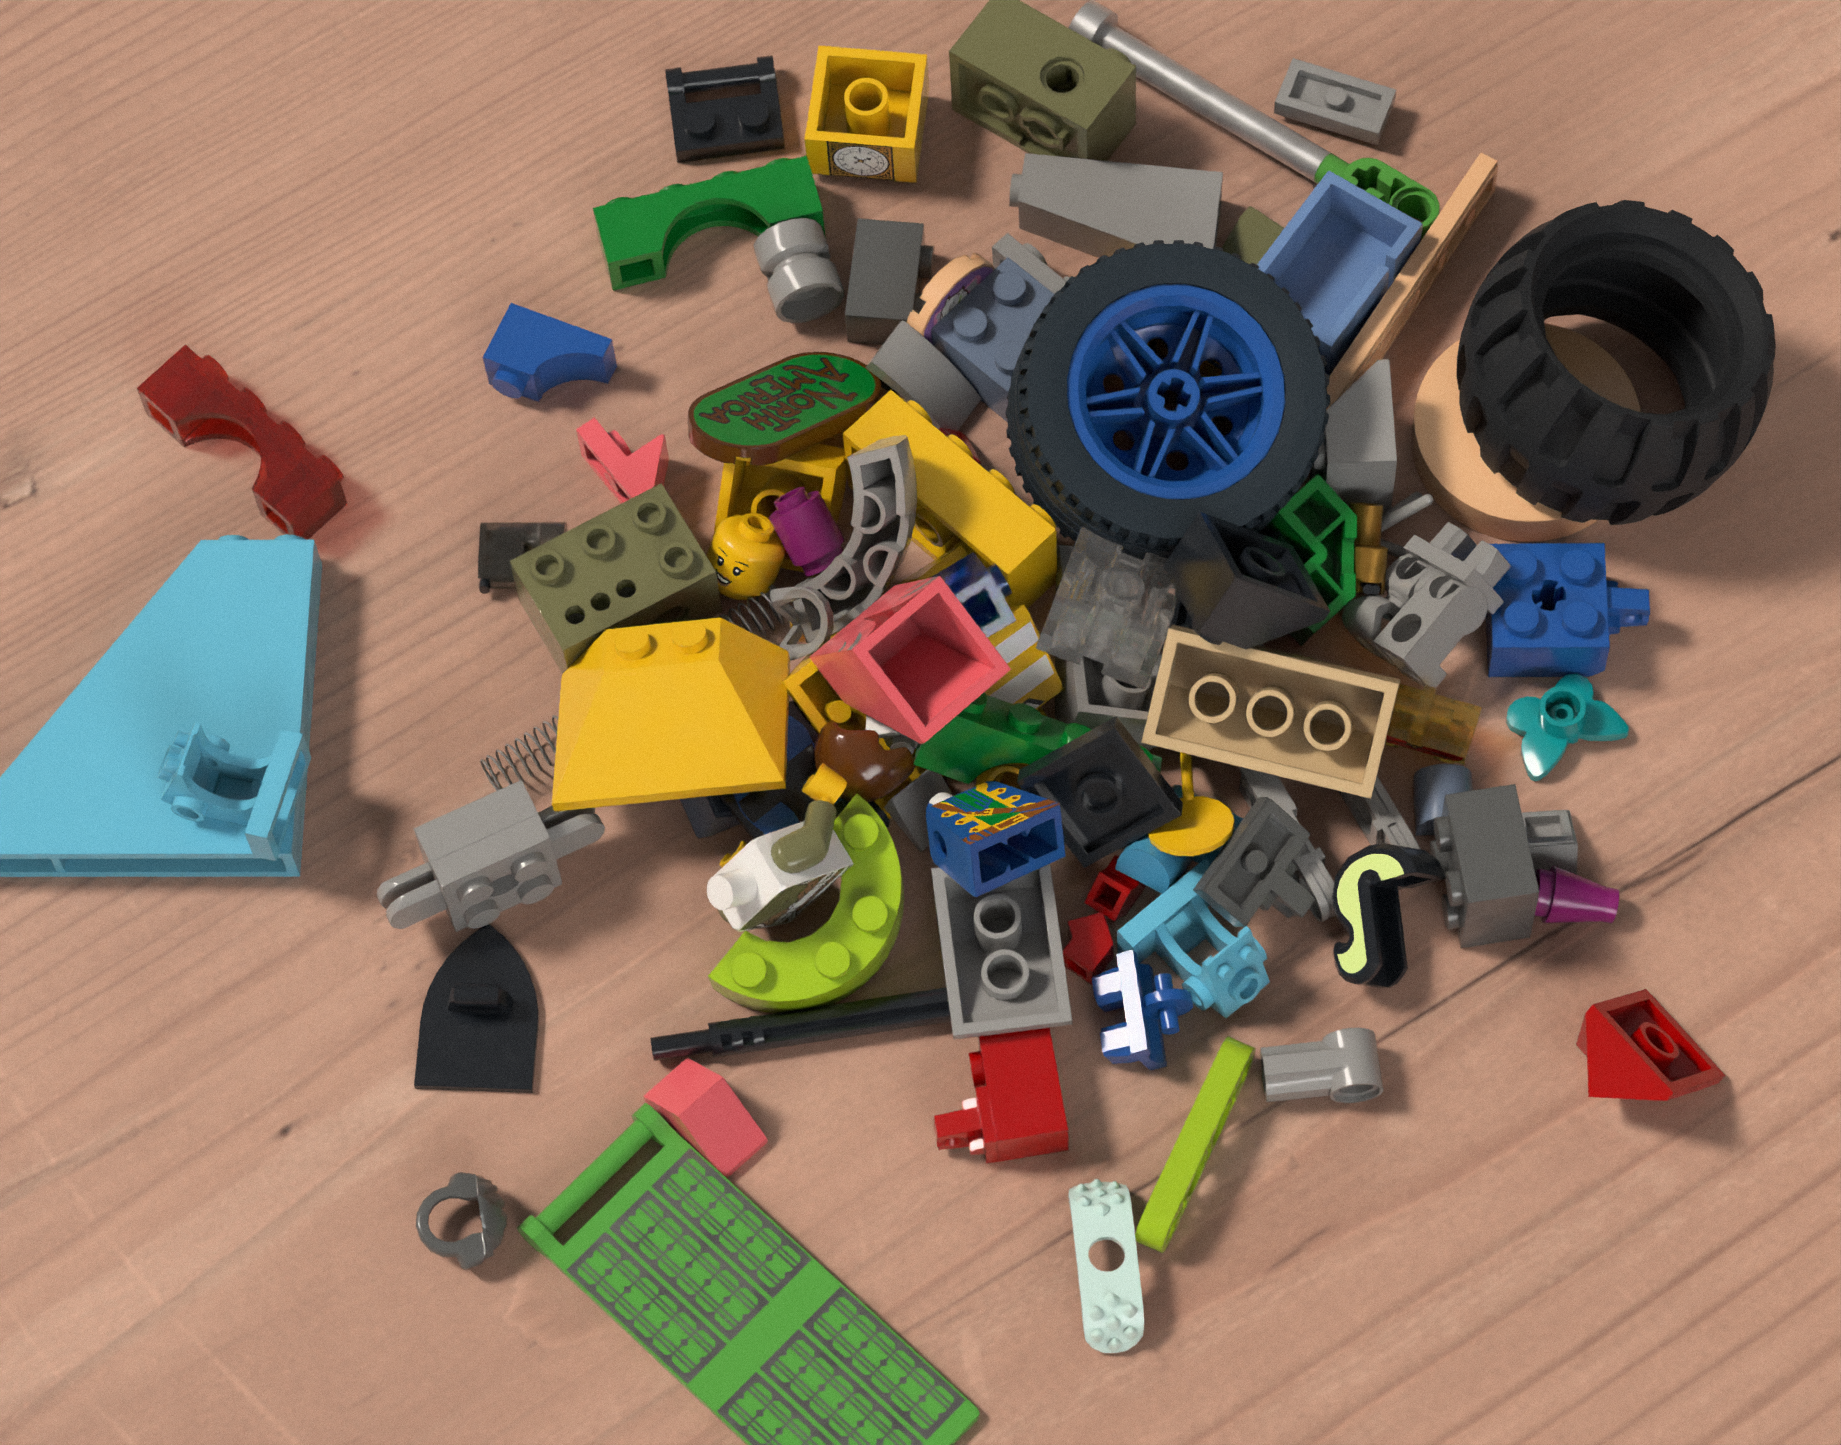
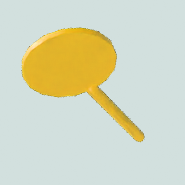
[1147,752,1235,856]

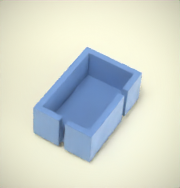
[1257,170,1423,376]

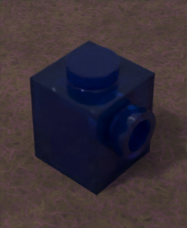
[930,552,1017,638]

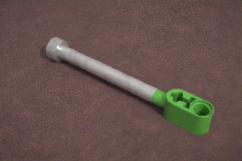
[1069,0,1439,240]

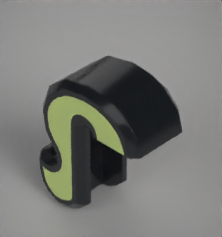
[1332,843,1445,988]

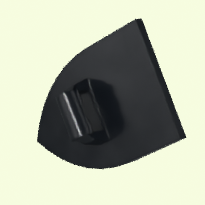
[414,924,539,1093]

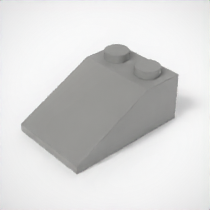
[931,864,1072,1040]

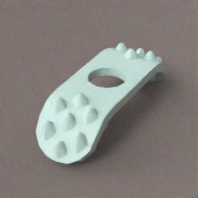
[1068,1179,1144,1353]

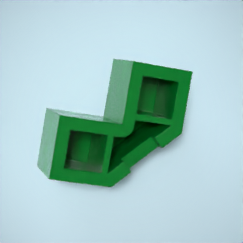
[1266,474,1357,646]

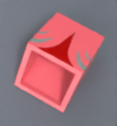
[809,576,1011,744]

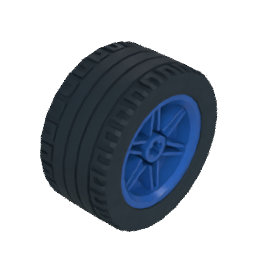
[1006,240,1330,571]

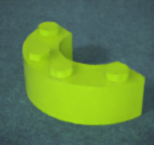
[708,794,904,1013]

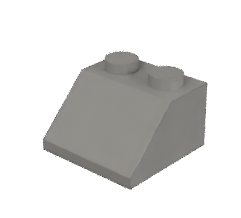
[1310,359,1397,513]

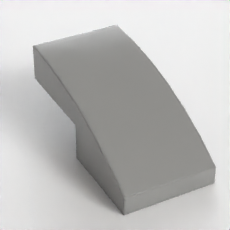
[865,320,982,431]

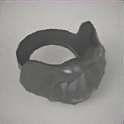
[416,1172,507,1270]

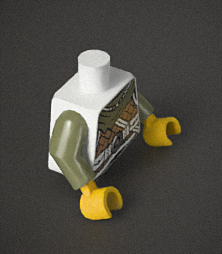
[707,763,854,932]

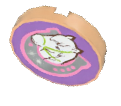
[907,253,995,344]

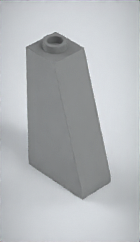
[1009,153,1223,258]

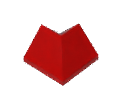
[1576,989,1726,1101]

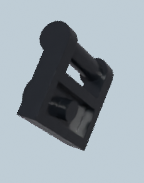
[665,55,785,163]

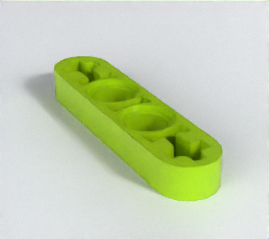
[1135,1036,1256,1253]

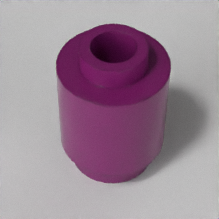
[769,487,845,576]

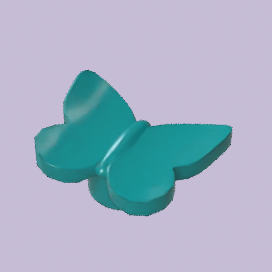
[1506,674,1629,782]

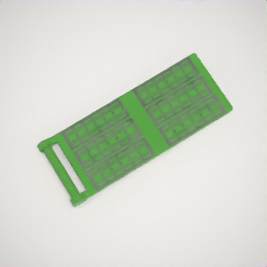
[517,1103,980,1445]

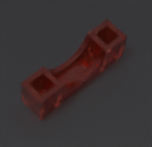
[137,344,347,540]

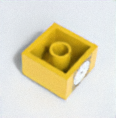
[804,45,929,183]

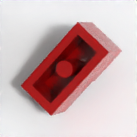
[933,1027,1069,1164]

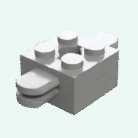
[377,780,605,932]

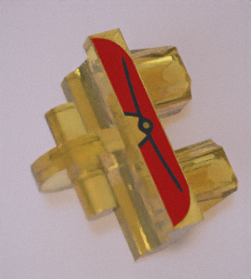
[1385,684,1482,765]

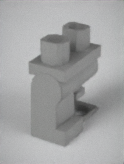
[1342,522,1511,692]

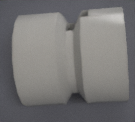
[754,218,845,323]

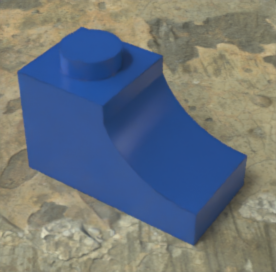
[483,303,617,402]

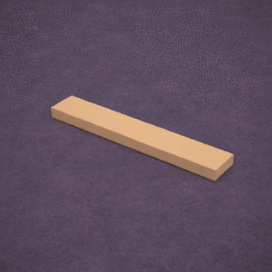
[1326,153,1498,410]

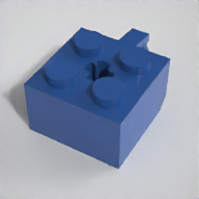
[1486,543,1650,677]

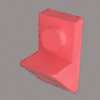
[576,417,669,504]

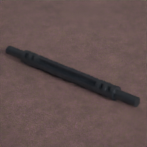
[650,988,951,1061]

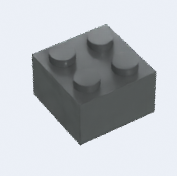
[1430,784,1539,948]

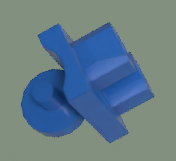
[1092,950,1193,1071]

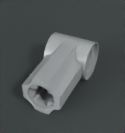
[1260,1028,1383,1103]

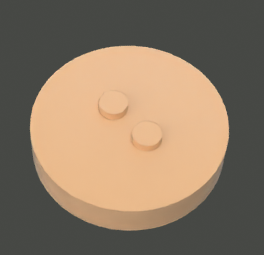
[1412,323,1641,542]

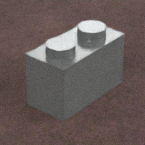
[845,218,935,345]

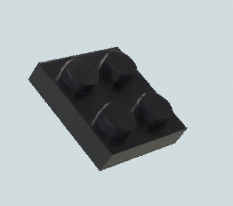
[1017,716,1183,868]

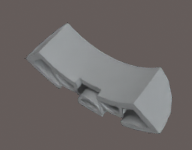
[792,435,917,643]

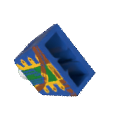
[926,781,1066,897]

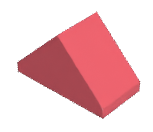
[643,1058,768,1178]

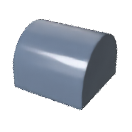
[1413,764,1473,836]

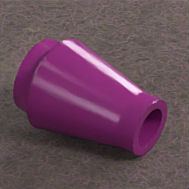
[1535,865,1619,924]

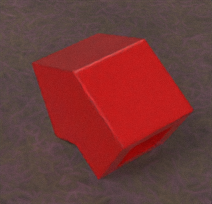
[1084,855,1146,921]
[1063,912,1114,985]

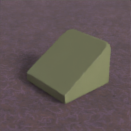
[1222,206,1284,265]

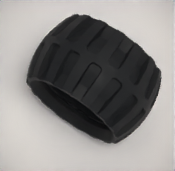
[1457,200,1776,525]

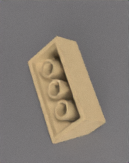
[1141,625,1401,799]

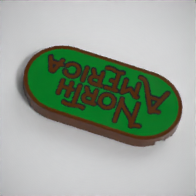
[687,352,881,466]

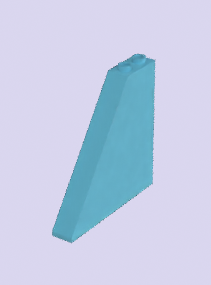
[0,535,322,877]

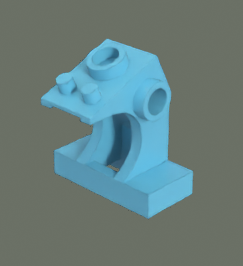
[157,722,311,861]
[1117,858,1270,1019]

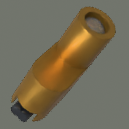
[1349,502,1388,595]

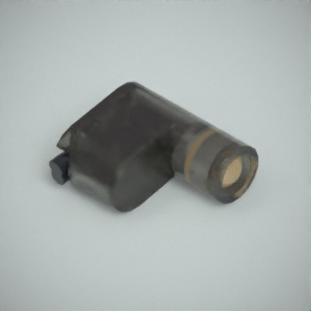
[478,522,567,594]

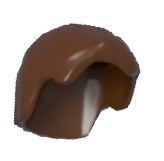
[814,720,916,803]

